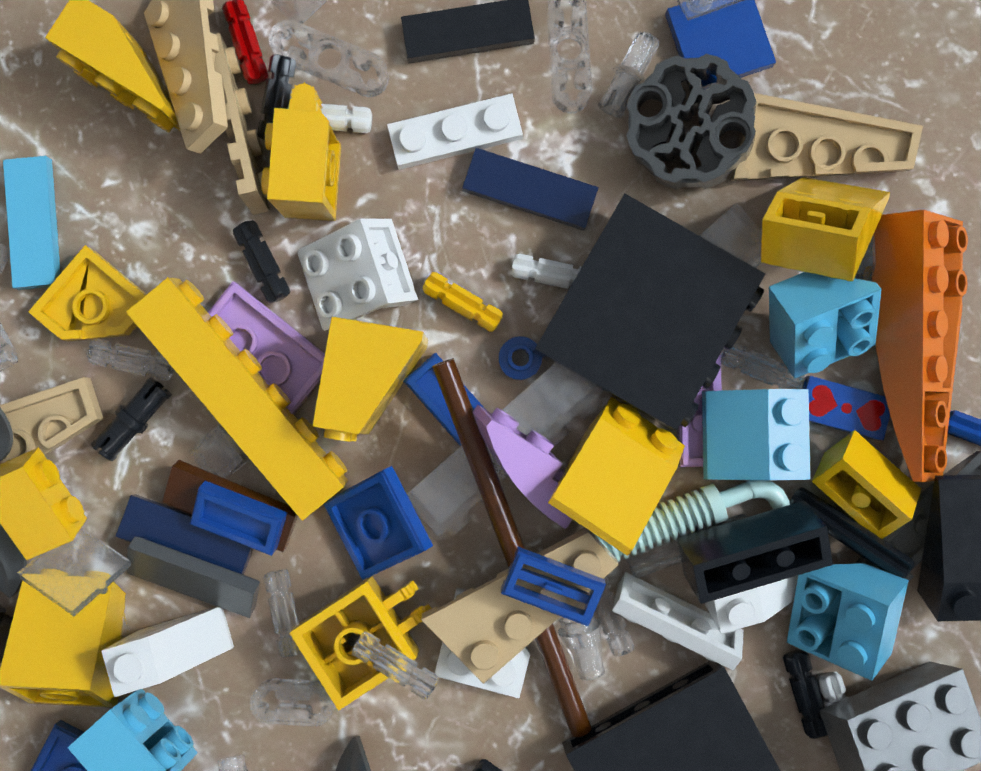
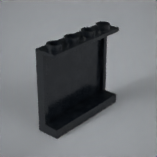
[533,193,766,431]
[562,661,780,771]

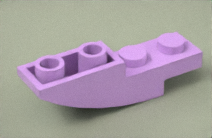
[473,405,572,529]

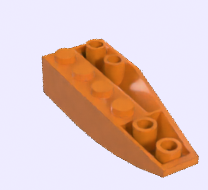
[872,210,968,482]

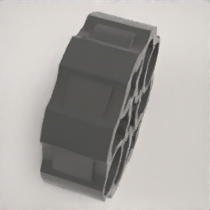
[626,54,756,190]

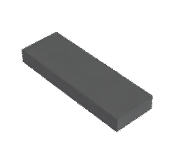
[127,536,260,618]

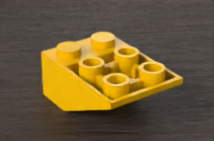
[45,0,180,133]
[761,177,890,282]

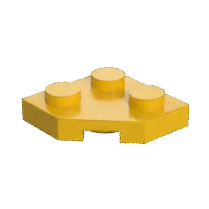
[28,245,147,341]

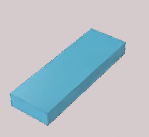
[3,156,61,290]

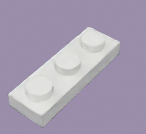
[387,93,523,170]
[612,572,743,670]

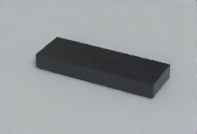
[401,0,535,63]

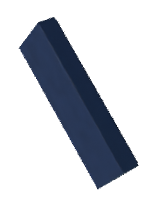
[462,148,599,231]
[115,494,253,575]

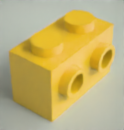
[811,430,921,539]
[0,447,87,560]

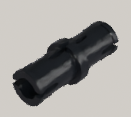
[91,377,172,461]

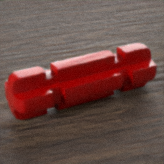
[222,0,269,85]

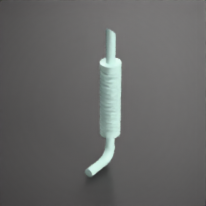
[593,480,790,562]

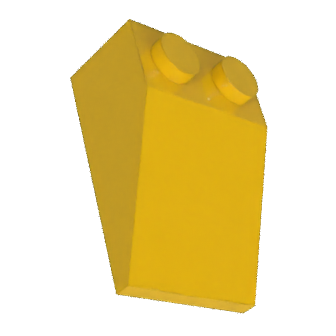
[548,397,685,556]

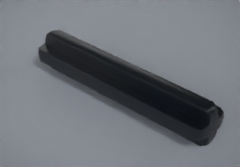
[789,487,915,579]

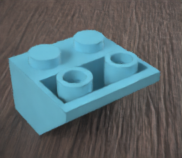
[769,272,882,379]
[786,563,909,681]
[67,689,198,771]

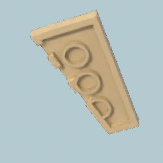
[144,0,228,154]
[214,33,270,215]
[731,93,923,181]
[0,377,104,464]
[421,528,619,684]

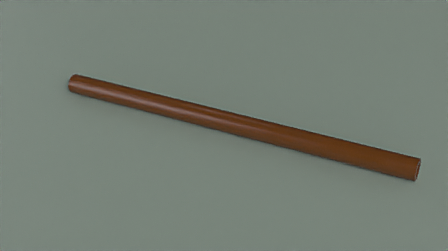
[432,358,592,737]

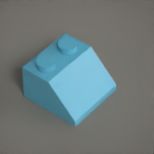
[702,389,810,480]

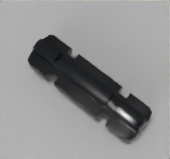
[257,54,296,140]
[233,220,290,303]
[783,650,827,739]

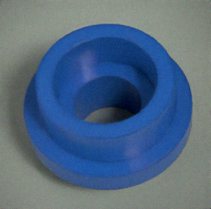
[499,336,542,380]

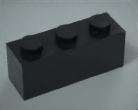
[676,501,833,604]

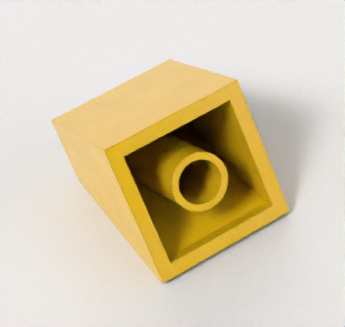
[312,317,428,442]
[0,571,126,708]

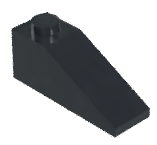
[917,475,981,622]

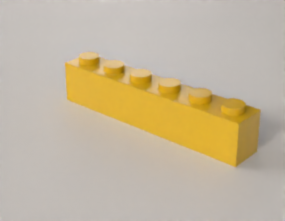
[126,277,349,521]

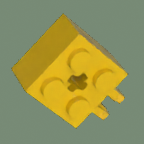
[261,82,341,221]
[289,576,432,711]

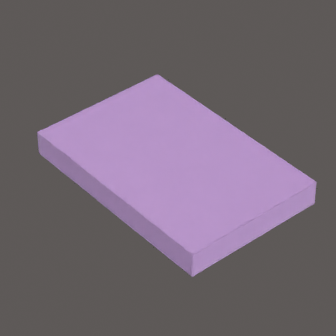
[208,281,325,415]

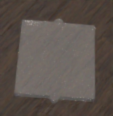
[17,528,132,616]

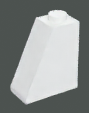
[101,607,234,697]

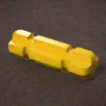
[422,272,503,332]

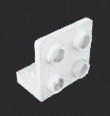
[298,219,418,331]

